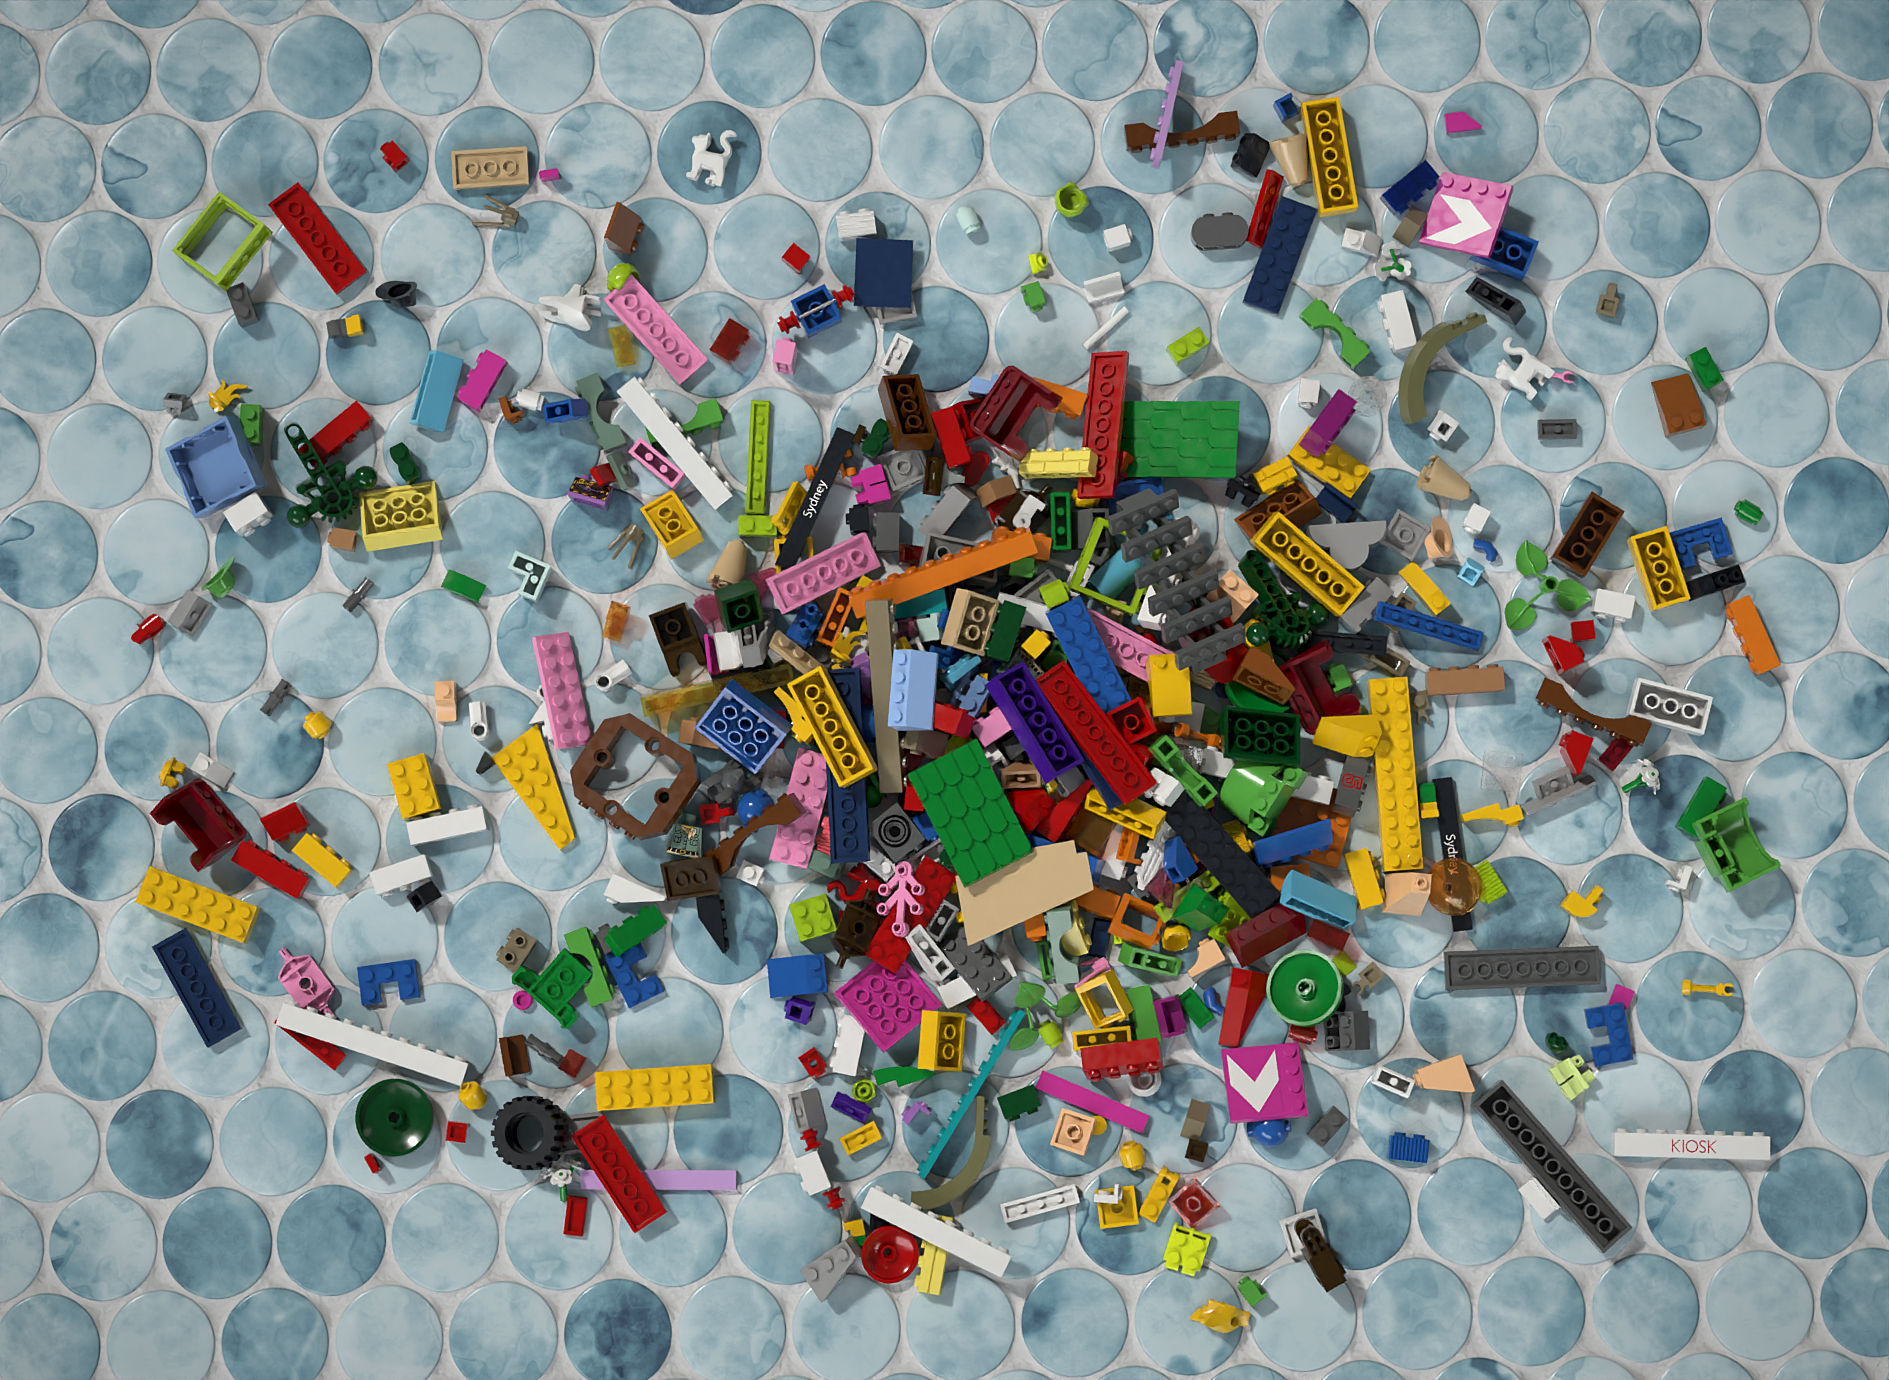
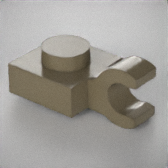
[1595,282,1619,318]

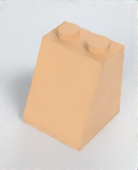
[1206,569,1259,625]
[1412,1054,1475,1092]

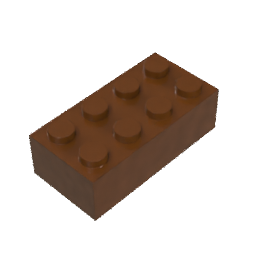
[878,374,937,451]
[1549,492,1625,579]

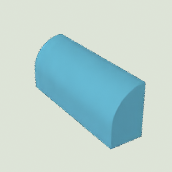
[409,350,464,432]
[1087,529,1157,600]
[1280,870,1356,931]

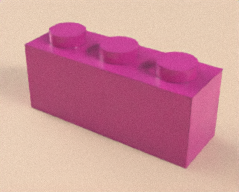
[458,349,508,412]

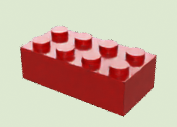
[1080,1038,1164,1082]

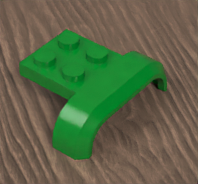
[512,948,593,1029]

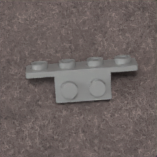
[1521,766,1597,815]

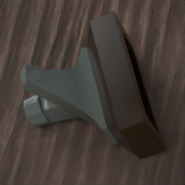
[923,456,965,496]

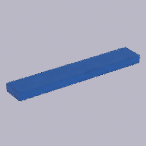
[1373,601,1484,651]

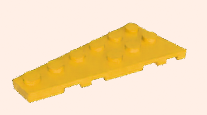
[491,723,576,850]

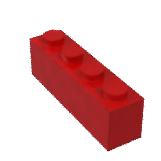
[298,400,374,468]
[230,840,311,900]

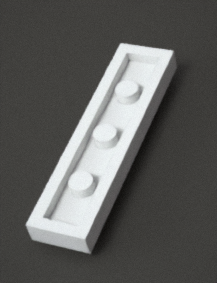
[1000,1184,1080,1223]

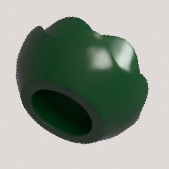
[1545,1032,1568,1053]

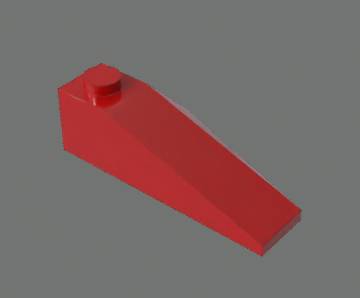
[1036,779,1094,843]
[1218,967,1269,1047]

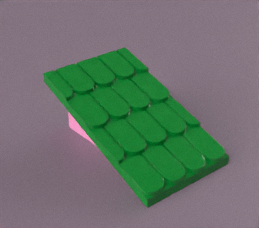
[1120,401,1240,478]
[908,739,1033,888]

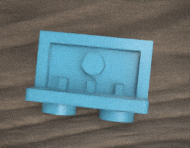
[939,653,981,691]

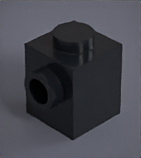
[845,504,870,533]
[407,880,442,912]

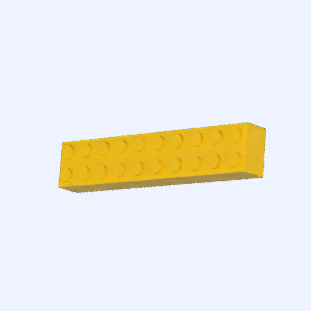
[1367,677,1423,872]

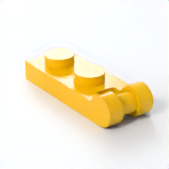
[771,481,807,535]
[1138,1166,1180,1223]

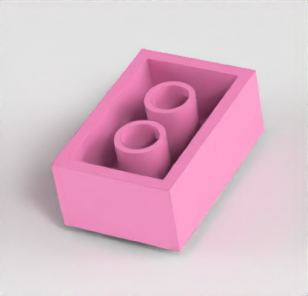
[971,706,1013,749]

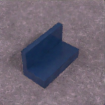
[1316,483,1358,523]

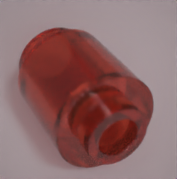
[1288,1025,1318,1045]

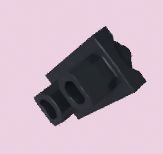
[1225,474,1261,508]

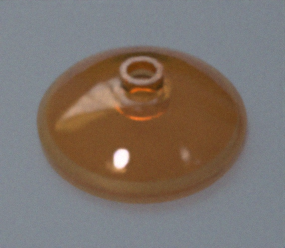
[1428,858,1482,916]

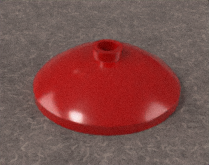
[861,1225,919,1284]

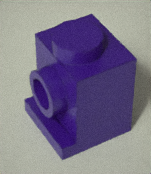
[784,997,816,1025]

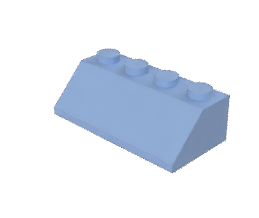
[888,649,939,731]

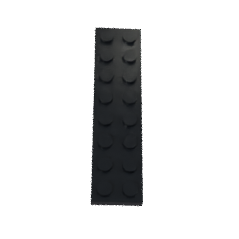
[1150,790,1281,919]

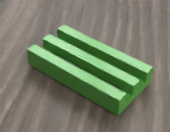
[1036,940,1053,980]

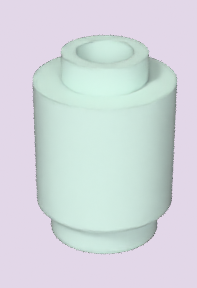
[956,205,980,235]

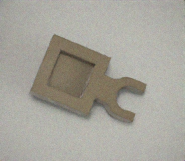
[1409,690,1430,726]
[1350,962,1386,995]

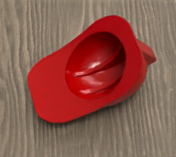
[1186,611,1248,683]

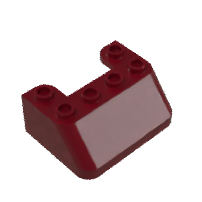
[970,366,1063,462]
[1279,639,1362,735]
[149,779,246,872]

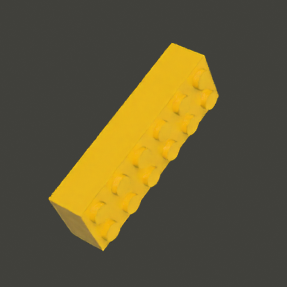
[1300,97,1358,218]
[1249,512,1365,616]
[787,666,878,788]
[135,866,261,944]
[595,1064,715,1111]

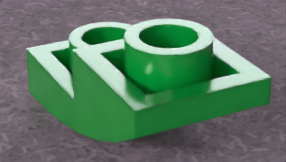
[441,569,486,603]

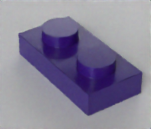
[830,1091,872,1124]

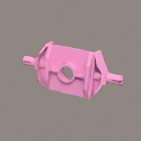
[278,947,335,1015]

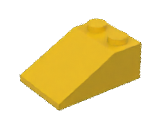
[640,489,704,560]
[1146,654,1192,718]
[1312,714,1382,757]

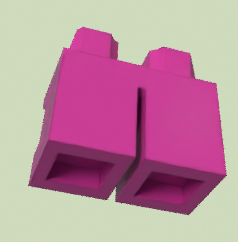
[850,464,891,506]

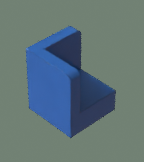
[1273,93,1299,123]

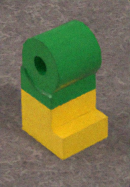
[1417,782,1439,819]
[843,1218,866,1257]

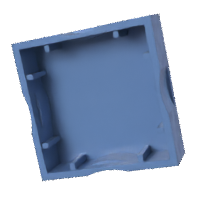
[165,416,267,518]

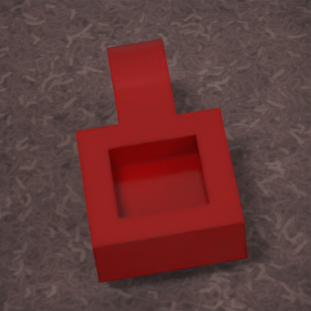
[699,803,734,825]

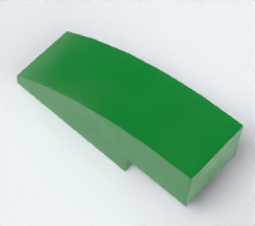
[873,1066,935,1087]

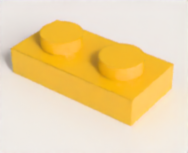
[839,1121,882,1155]

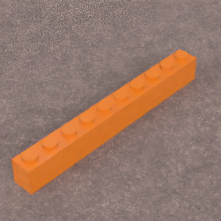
[849,526,1038,619]

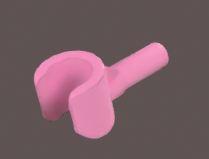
[1551,371,1575,384]

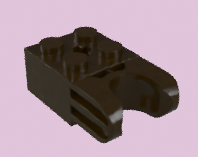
[648,602,707,677]
[1294,1218,1347,1293]

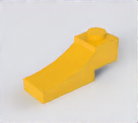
[774,687,814,745]
[1460,803,1524,828]

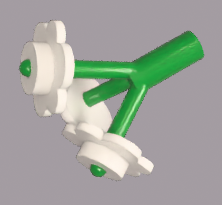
[1373,241,1412,281]
[1622,758,1661,795]
[543,1158,584,1202]

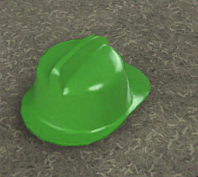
[201,557,235,599]

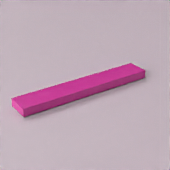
[1035,1070,1150,1133]

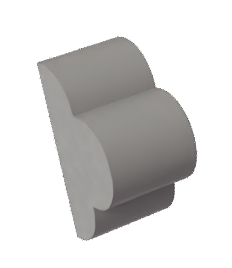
[1306,520,1386,573]

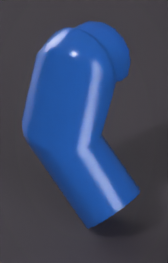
[1473,539,1498,562]
[1203,987,1225,1015]

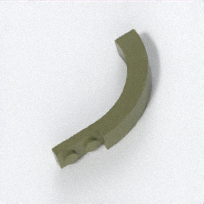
[1398,312,1487,424]
[911,1096,991,1211]

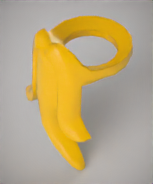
[207,380,248,412]
[830,630,865,663]

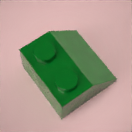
[1172,884,1230,932]

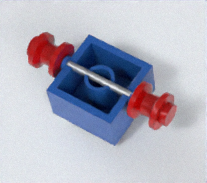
[777,284,855,338]

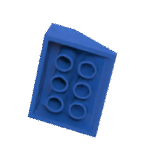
[694,679,793,775]
[1252,819,1333,869]

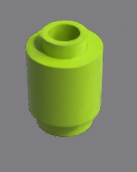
[1038,1019,1064,1049]

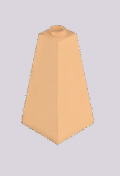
[1382,872,1432,916]

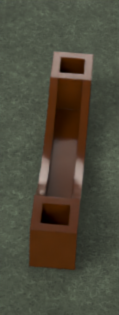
[1124,111,1240,153]
[1535,677,1652,747]
[704,793,807,877]

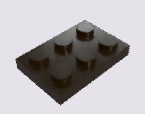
[660,855,722,901]

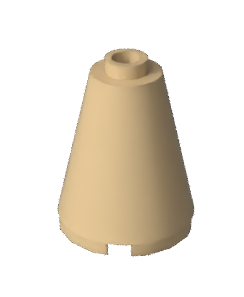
[1269,133,1308,187]
[1417,455,1472,501]
[706,539,747,590]

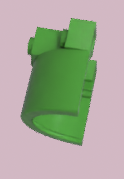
[1220,760,1309,838]
[1691,797,1781,893]

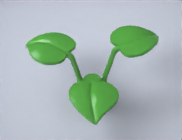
[1504,540,1591,630]
[1009,982,1082,1051]

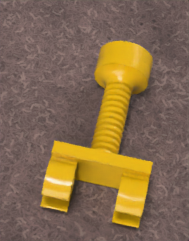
[1682,979,1734,997]

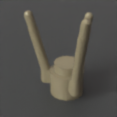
[472,195,519,229]
[607,523,644,569]

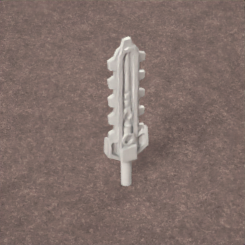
[1135,821,1176,891]

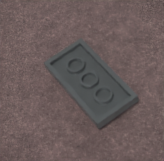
[936,924,1013,1002]

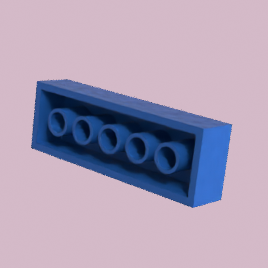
[1045,595,1131,713]

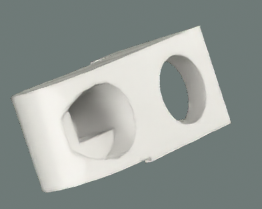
[1013,495,1046,529]

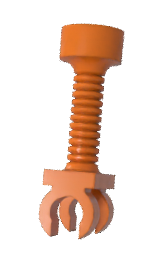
[804,449,857,481]
[1175,722,1222,749]

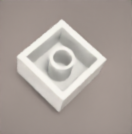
[223,492,274,537]

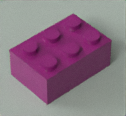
[1299,389,1357,458]

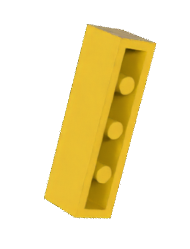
[1085,786,1166,840]

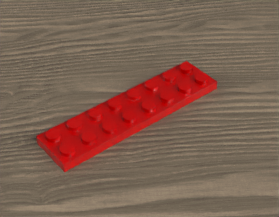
[1077,351,1129,499]
[1035,660,1157,806]

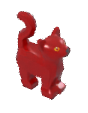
[827,862,894,909]

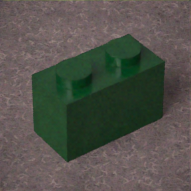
[997,1084,1041,1122]

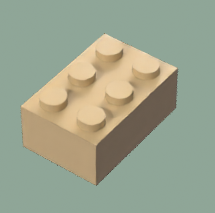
[941,588,1000,656]

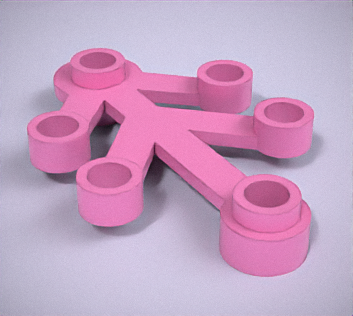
[877,861,925,937]

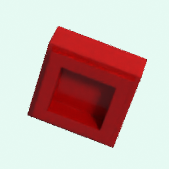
[364,1153,382,1174]

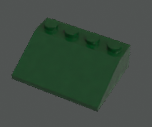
[1219,706,1300,767]

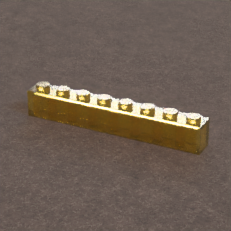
[640,662,795,717]

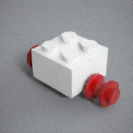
[793,1128,846,1210]

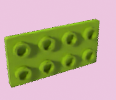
[1208,885,1251,948]

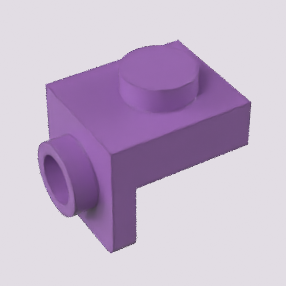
[901,1100,931,1124]

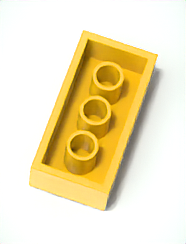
[1627,526,1691,612]

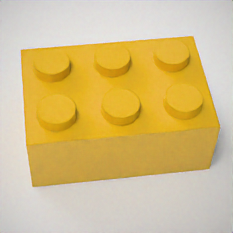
[387,753,442,820]
[918,1010,966,1072]

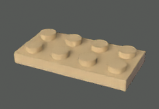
[451,146,530,190]

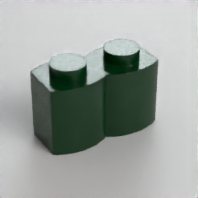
[862,418,891,461]
[390,442,422,485]

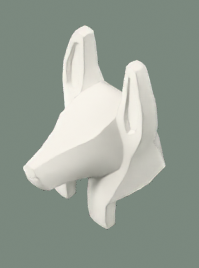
[539,284,601,332]

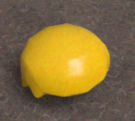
[1161,924,1191,951]

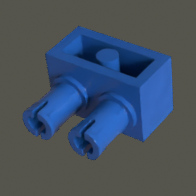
[786,604,824,651]

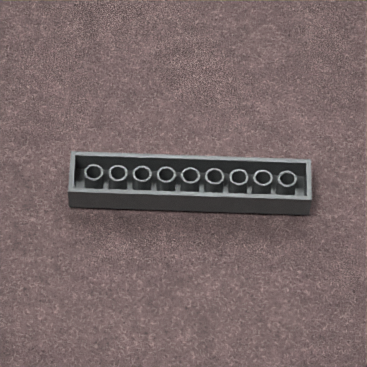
[1471,1080,1633,1253]

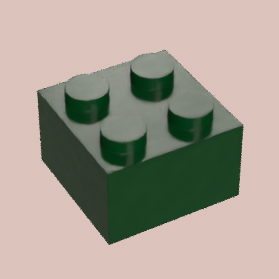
[714,579,764,633]

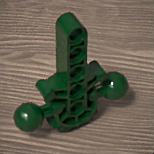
[284,422,378,528]
[1238,550,1329,650]

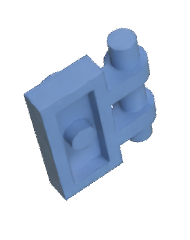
[948,670,990,718]

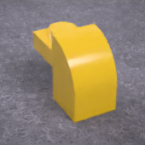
[1559,885,1604,918]

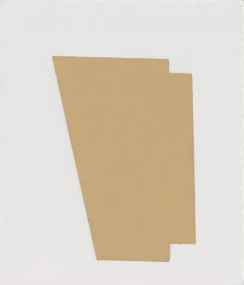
[955,840,1094,946]

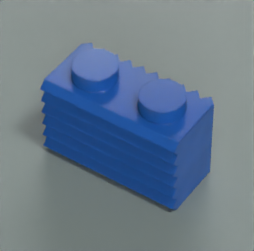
[543,399,588,423]
[1387,1132,1430,1163]

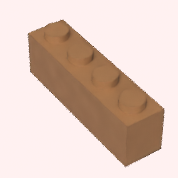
[1425,664,1505,696]

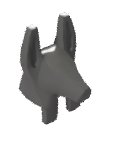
[704,759,764,804]

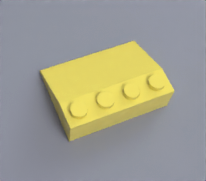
[359,481,443,552]

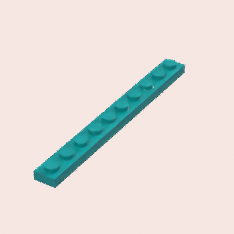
[917,1009,1026,1179]

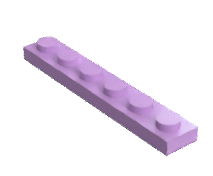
[1149,60,1184,169]

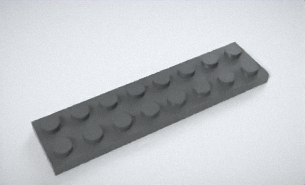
[1443,946,1601,990]

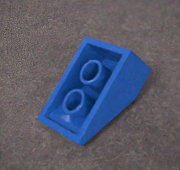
[767,953,828,998]

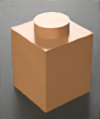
[327,527,358,552]

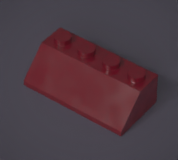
[1223,903,1307,968]

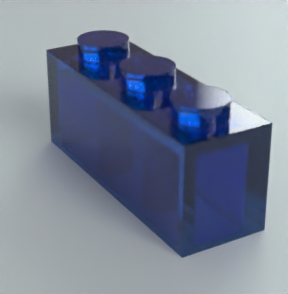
[1380,159,1440,216]

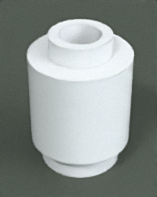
[515,389,545,411]

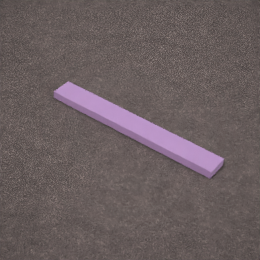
[581,1170,737,1190]

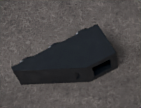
[1686,564,1745,602]
[696,895,730,954]

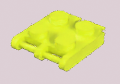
[1163,1222,1212,1276]

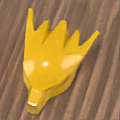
[1190,1299,1251,1333]

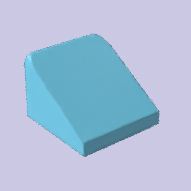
[1457,557,1485,586]

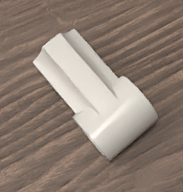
[595,659,632,692]
[469,701,489,741]

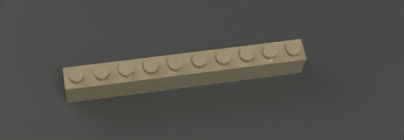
[865,598,910,793]

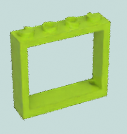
[172,192,273,292]
[1069,517,1163,616]

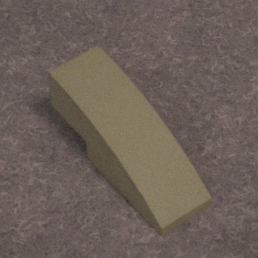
[1356,632,1411,677]

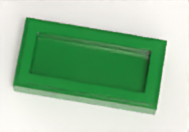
[1179,987,1215,1029]

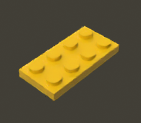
[1287,426,1371,499]

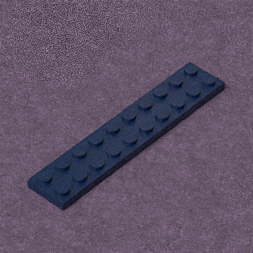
[826,668,870,864]

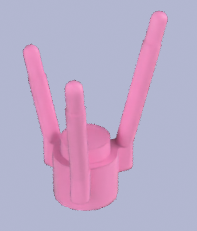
[1074,956,1111,988]

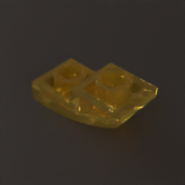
[607,325,636,368]

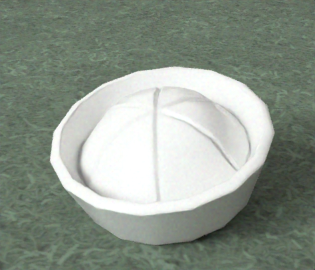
[1128,1072,1161,1097]

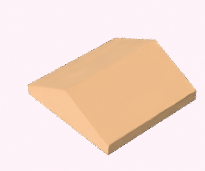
[1050,1108,1097,1156]

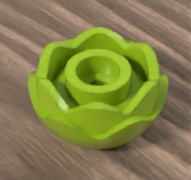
[852,1079,876,1103]

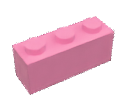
[772,337,798,375]
[628,437,686,490]

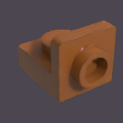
[498,396,525,424]

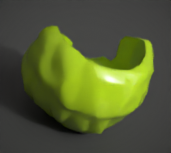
[1055,182,1089,217]
[607,263,640,293]

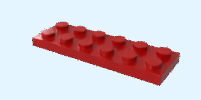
[268,182,367,295]
[866,855,957,974]
[571,1114,668,1234]

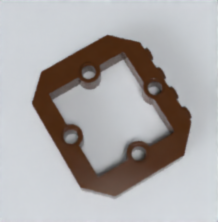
[570,713,701,840]

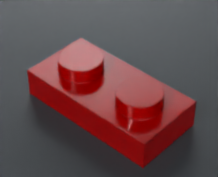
[966,997,1006,1035]

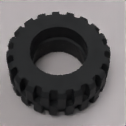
[491,1096,569,1170]

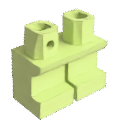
[1547,1055,1595,1101]

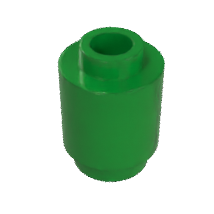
[1733,499,1764,525]

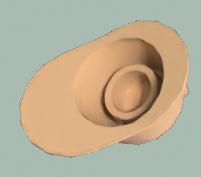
[1424,516,1453,559]

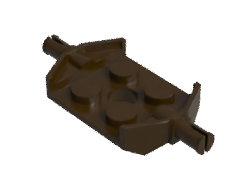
[994,483,1053,534]
[829,889,881,969]

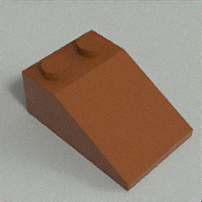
[604,202,644,256]
[1651,373,1706,437]
[1232,647,1295,705]

